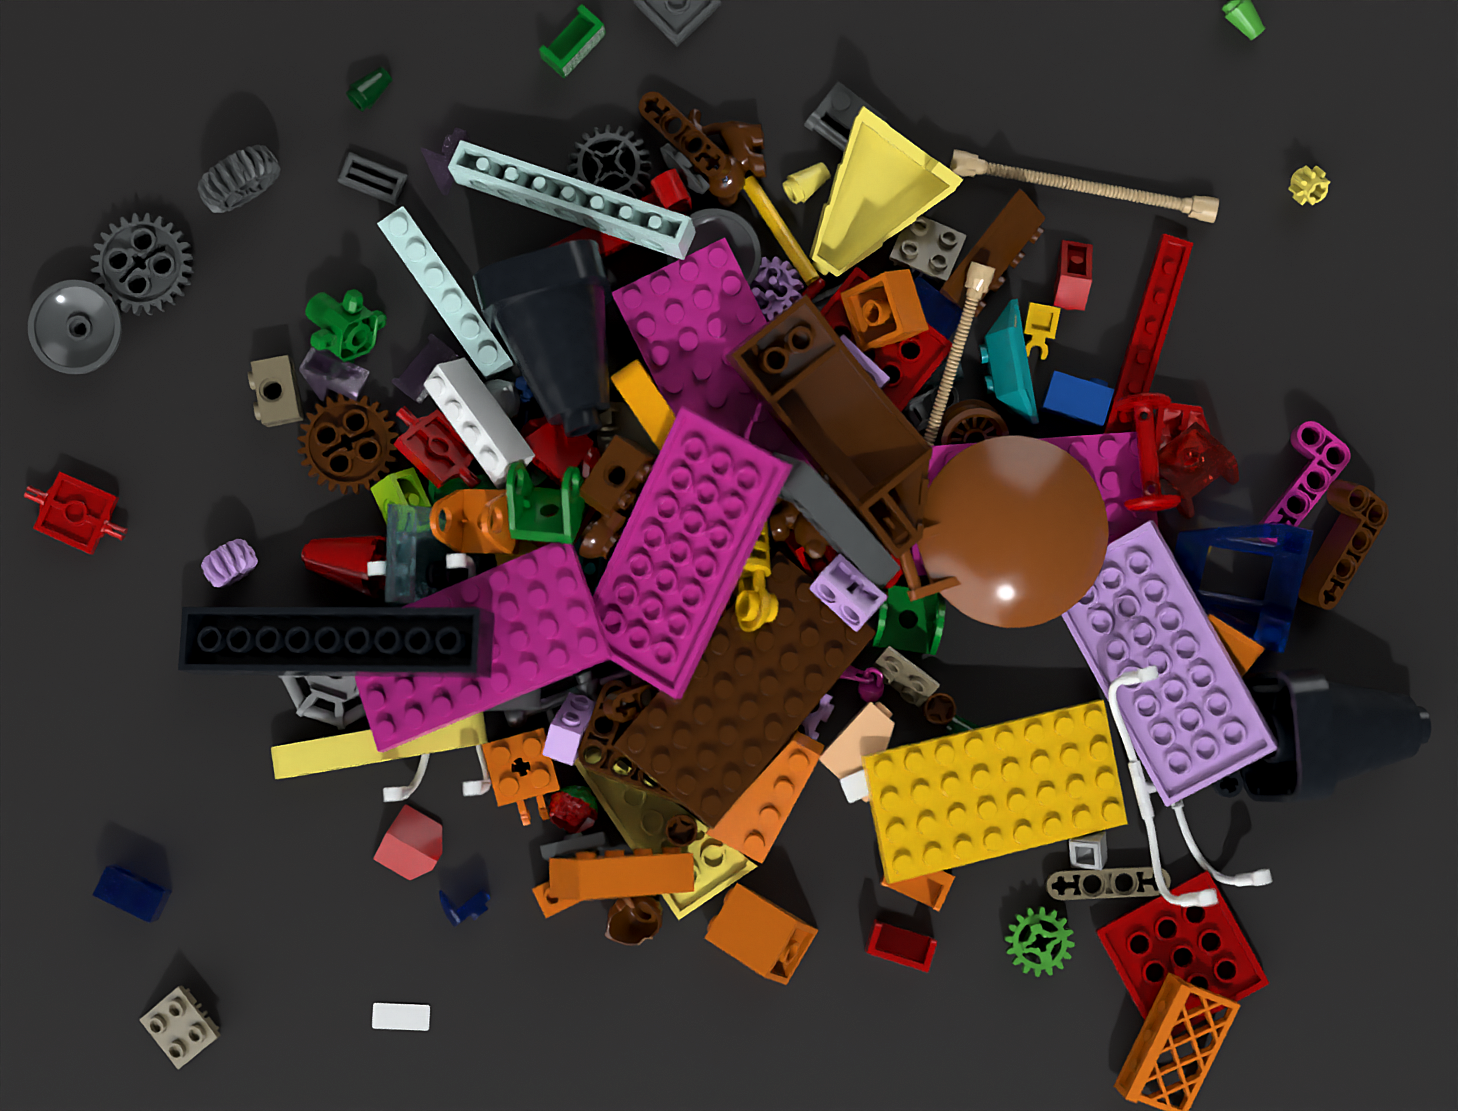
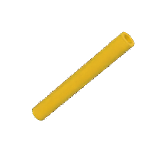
[743,176,820,285]

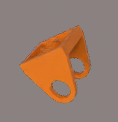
[430,489,519,554]

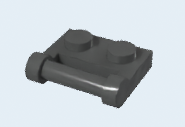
[804,81,888,152]

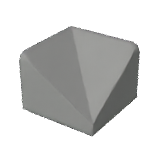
[1069,831,1108,870]

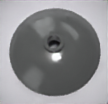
[667,208,761,287]
[28,280,122,375]

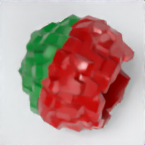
[549,785,598,835]

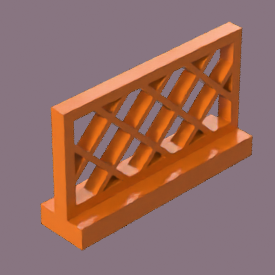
[1114,973,1241,1111]

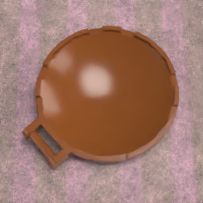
[899,436,1108,628]

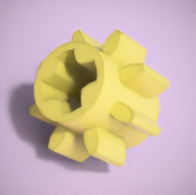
[1288,165,1330,205]

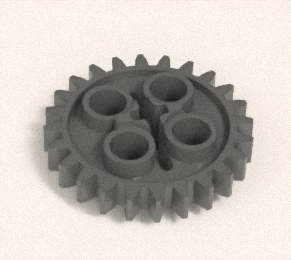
[91,213,195,316]

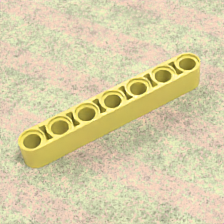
[271,711,488,779]

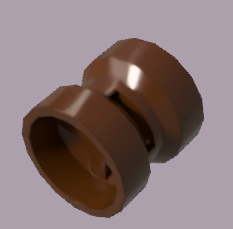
[922,693,956,725]
[665,814,698,847]

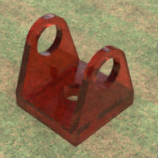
[1157,422,1239,520]

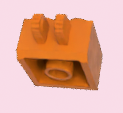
[482,728,562,826]

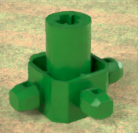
[305,289,387,371]

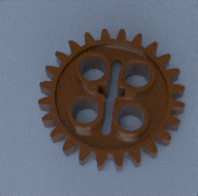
[297,392,400,495]

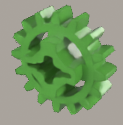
[1004,906,1075,977]

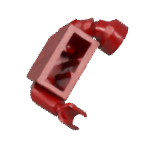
[518,416,602,489]

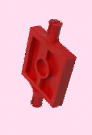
[394,406,481,489]
[24,471,128,555]

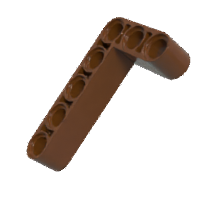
[578,680,685,807]

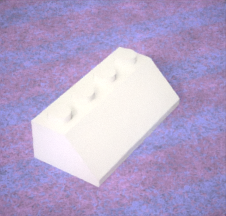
[423,358,535,490]

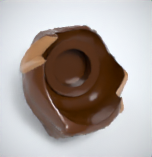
[605,895,664,946]

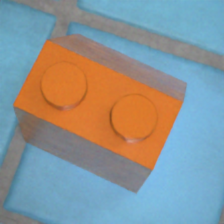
[705,883,819,985]

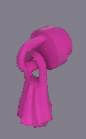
[839,665,884,702]

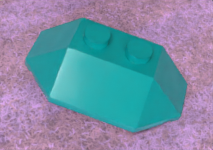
[979,299,1039,427]

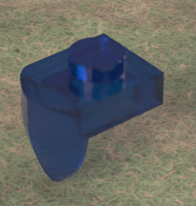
[439,889,491,927]

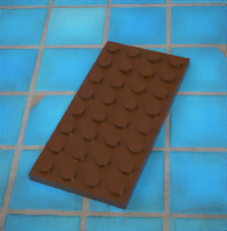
[613,551,876,830]

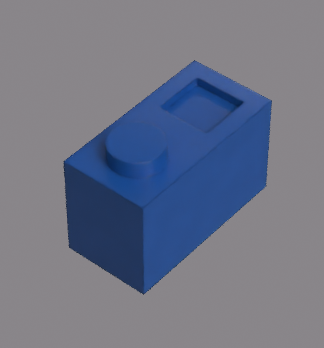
[1040,370,1115,429]

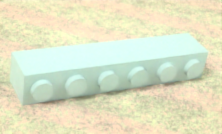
[377,206,514,381]

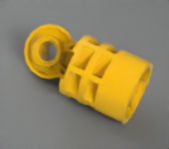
[735,520,778,632]

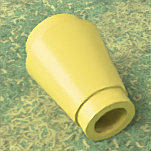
[783,162,831,204]

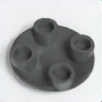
[660,143,710,194]

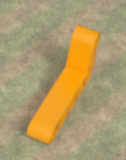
[610,359,676,451]

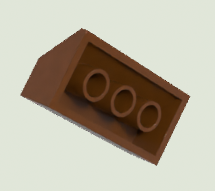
[936,188,1046,318]

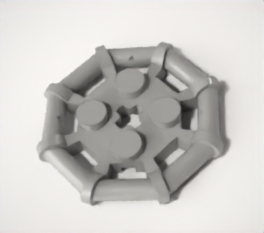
[278,676,366,730]

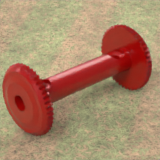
[1115,393,1181,512]

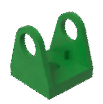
[506,462,589,544]
[872,585,946,655]

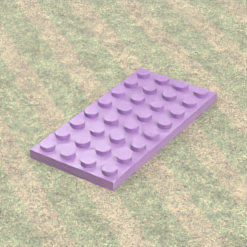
[1062,520,1278,807]

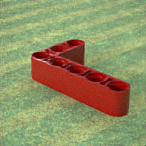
[549,169,692,260]

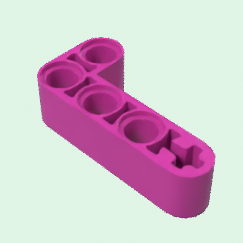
[1257,421,1351,545]

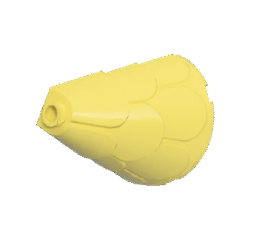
[809,106,963,277]

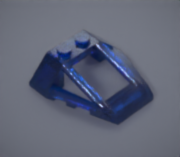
[1174,523,1314,653]

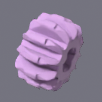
[201,539,258,588]

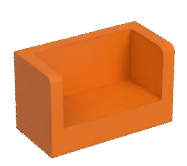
[879,870,955,911]

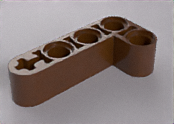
[1298,479,1389,610]

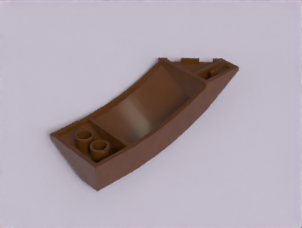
[725,294,933,559]

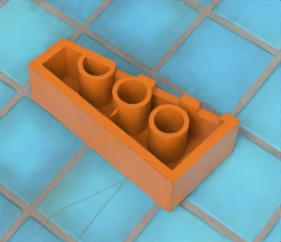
[706,731,825,864]
[549,846,695,900]

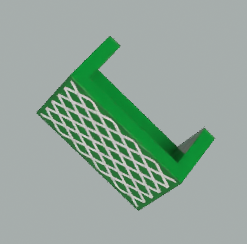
[539,4,606,79]

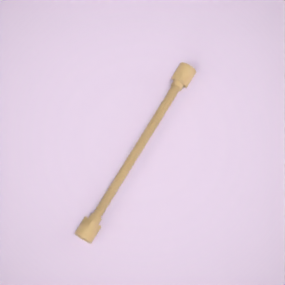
[950,149,1219,223]
[923,261,995,446]

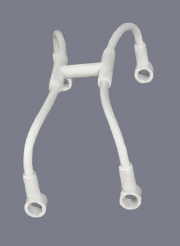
[367,553,491,801]
[1108,665,1273,907]

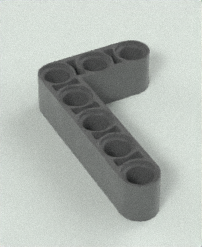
[772,452,900,590]

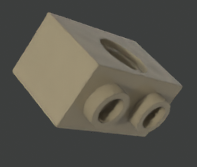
[248,355,304,427]

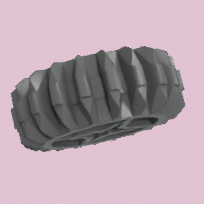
[567,124,652,199]
[197,145,281,213]

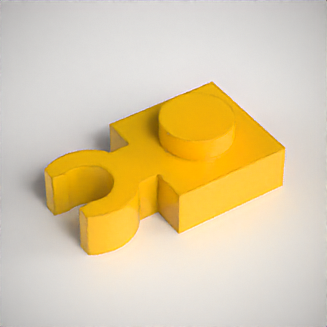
[1023,302,1061,360]

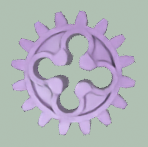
[750,257,804,321]

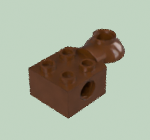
[579,435,658,560]

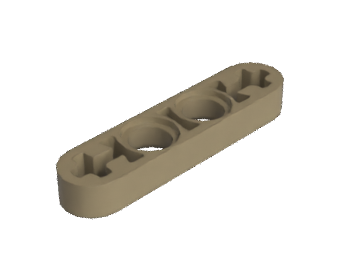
[1045,866,1171,900]

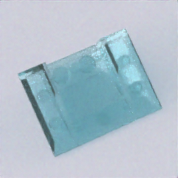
[385,504,489,604]

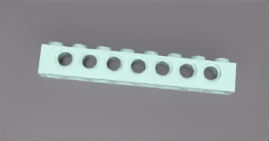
[448,140,696,260]

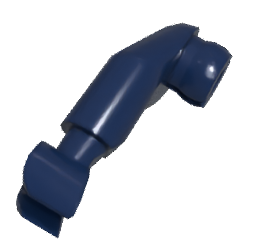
[515,376,537,431]

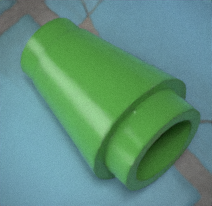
[1221,0,1266,40]

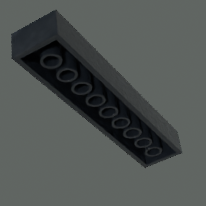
[178,607,495,678]

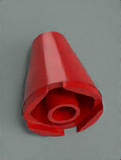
[301,536,394,598]

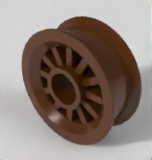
[935,399,1009,446]

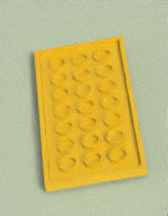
[861,699,1128,883]

